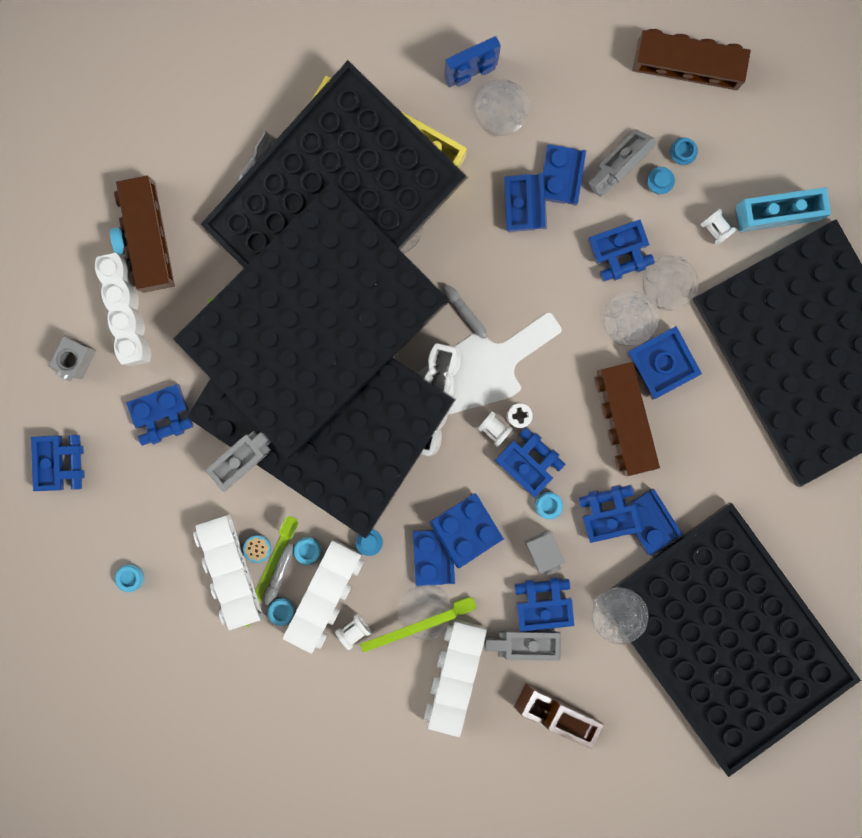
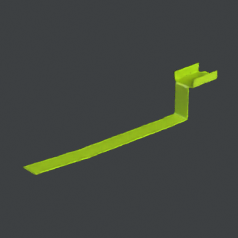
[245,515,299,627]
[360,596,477,653]

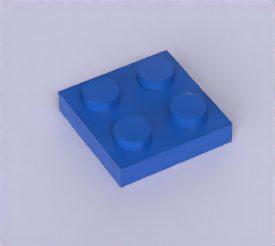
[445,36,501,87]
[627,326,702,400]
[429,493,504,568]

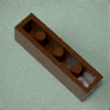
[632,29,751,90]
[114,175,175,293]
[595,362,660,476]

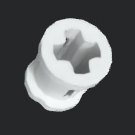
[700,209,737,245]
[506,403,533,428]
[477,411,513,447]
[335,614,372,650]

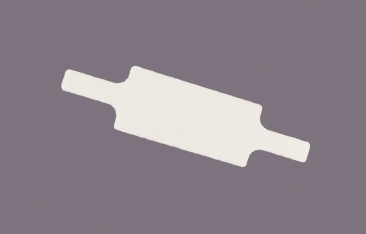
[417,313,562,415]

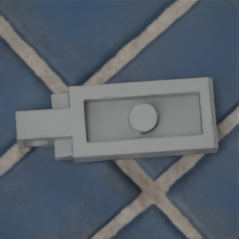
[589,129,657,197]
[206,431,271,492]
[484,630,561,661]

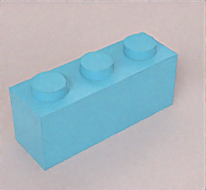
[735,187,831,233]

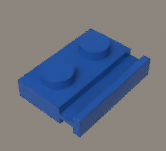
[543,144,586,206]
[504,173,547,233]
[626,488,683,556]
[413,530,455,586]

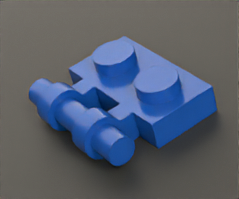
[588,219,655,282]
[126,384,194,446]
[495,427,565,498]
[31,435,85,491]
[579,485,644,543]
[515,577,575,631]

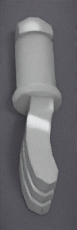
[238,131,276,181]

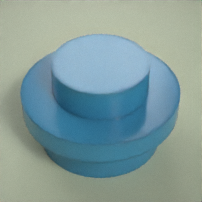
[670,138,698,165]
[647,167,675,195]
[356,529,383,556]

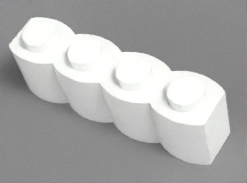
[95,253,151,366]
[421,343,461,456]
[193,514,263,630]
[283,539,364,654]
[424,619,487,737]

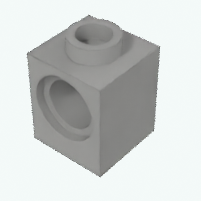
[49,336,96,381]
[525,530,565,575]

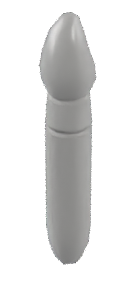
[444,285,487,339]
[264,543,294,606]

